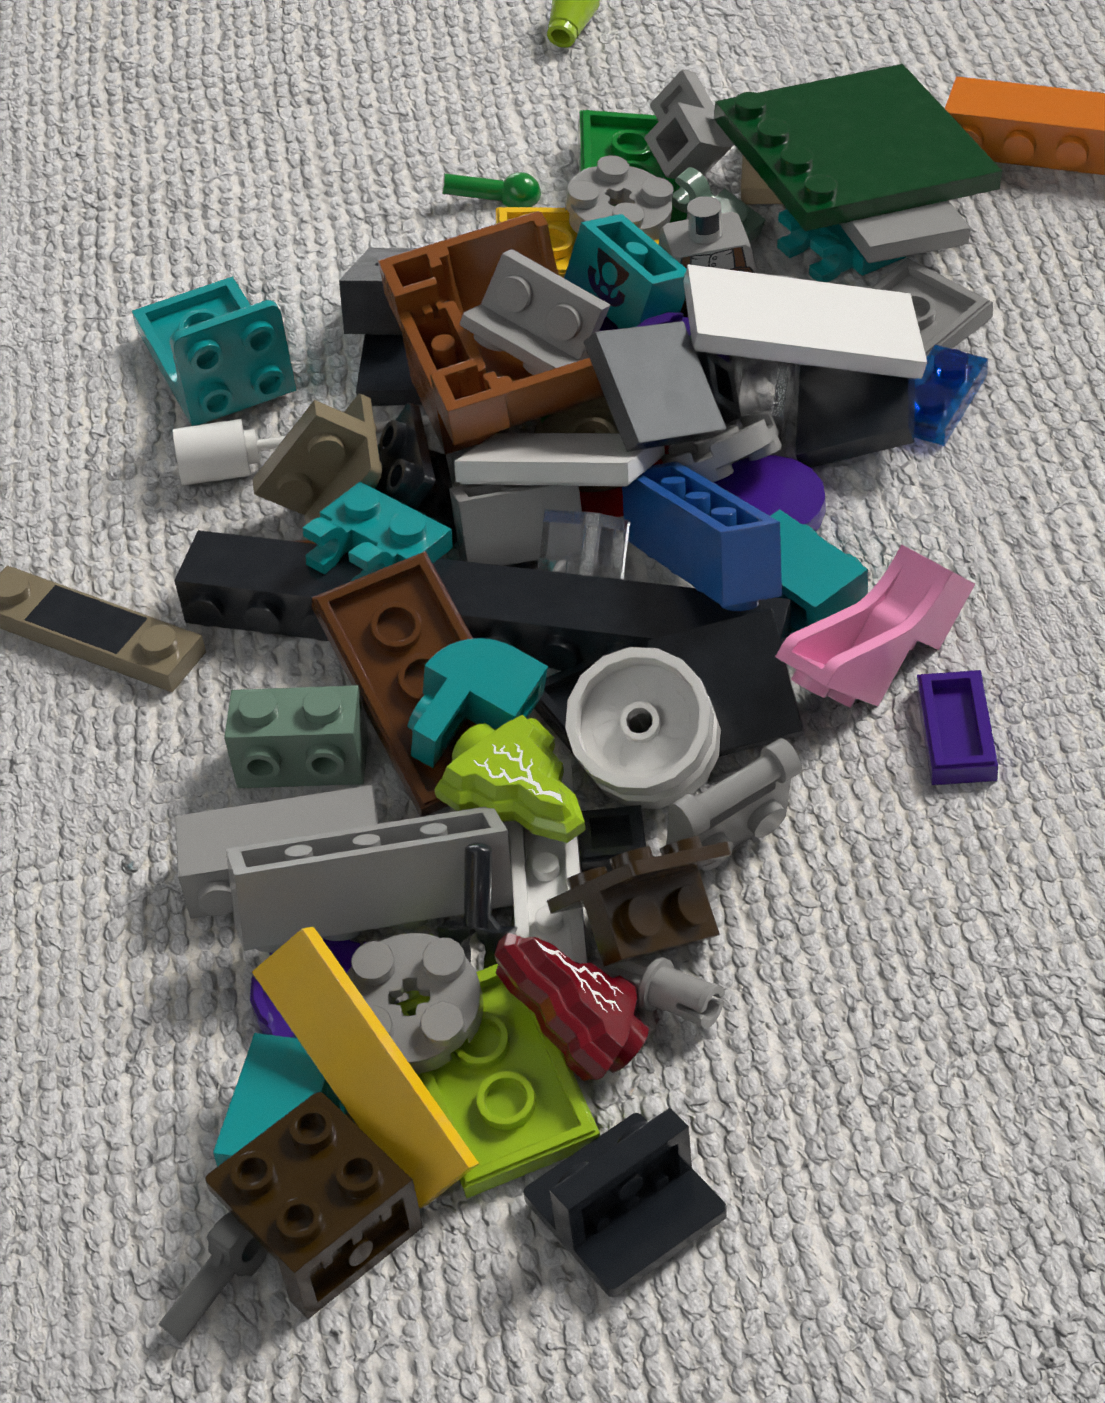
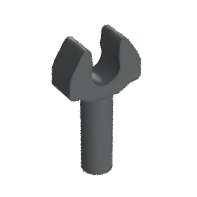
[158,1212,268,1343]

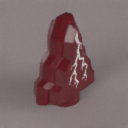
[495,933,649,1081]

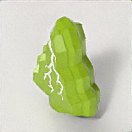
[435,715,585,843]

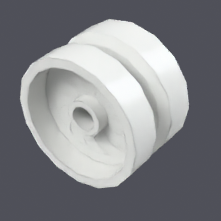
[565,647,721,809]

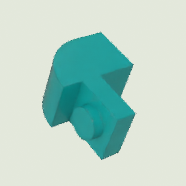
[407,638,548,768]

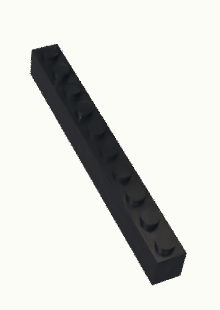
[174,530,791,671]

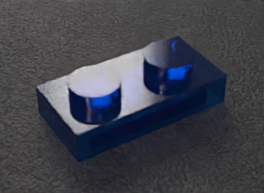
[914,345,988,446]

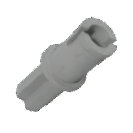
[589,947,725,1029]

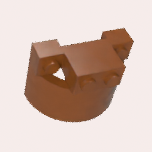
[378,211,605,455]

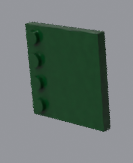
[714,64,1003,231]

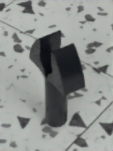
[437,843,518,969]

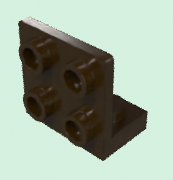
[205,1092,423,1319]

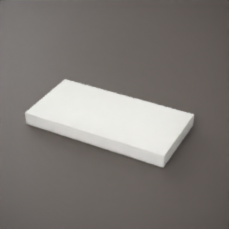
[683,264,927,379]

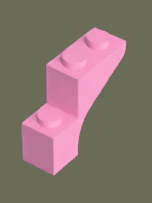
[775,544,975,708]

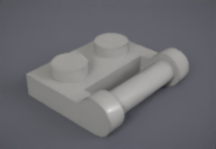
[666,738,802,871]

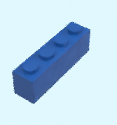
[622,461,782,611]

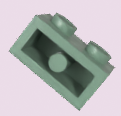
[224,685,369,788]

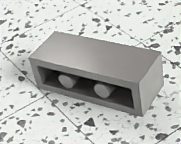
[175,785,380,919]

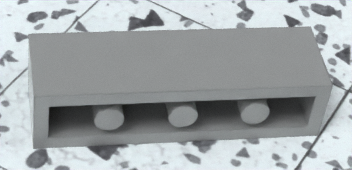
[225,807,514,953]

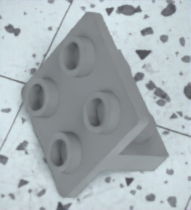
[459,249,610,375]

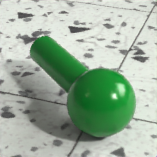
[442,172,541,207]

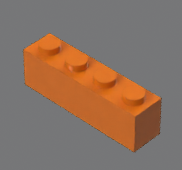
[945,76,1105,175]

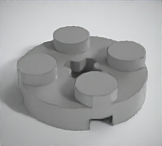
[565,156,673,241]
[661,410,782,482]
[346,933,484,1074]

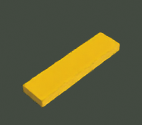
[252,926,479,1209]

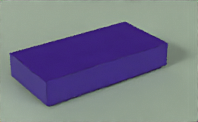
[916,670,998,786]

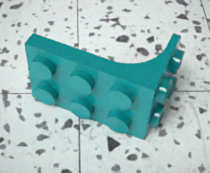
[132,276,297,426]

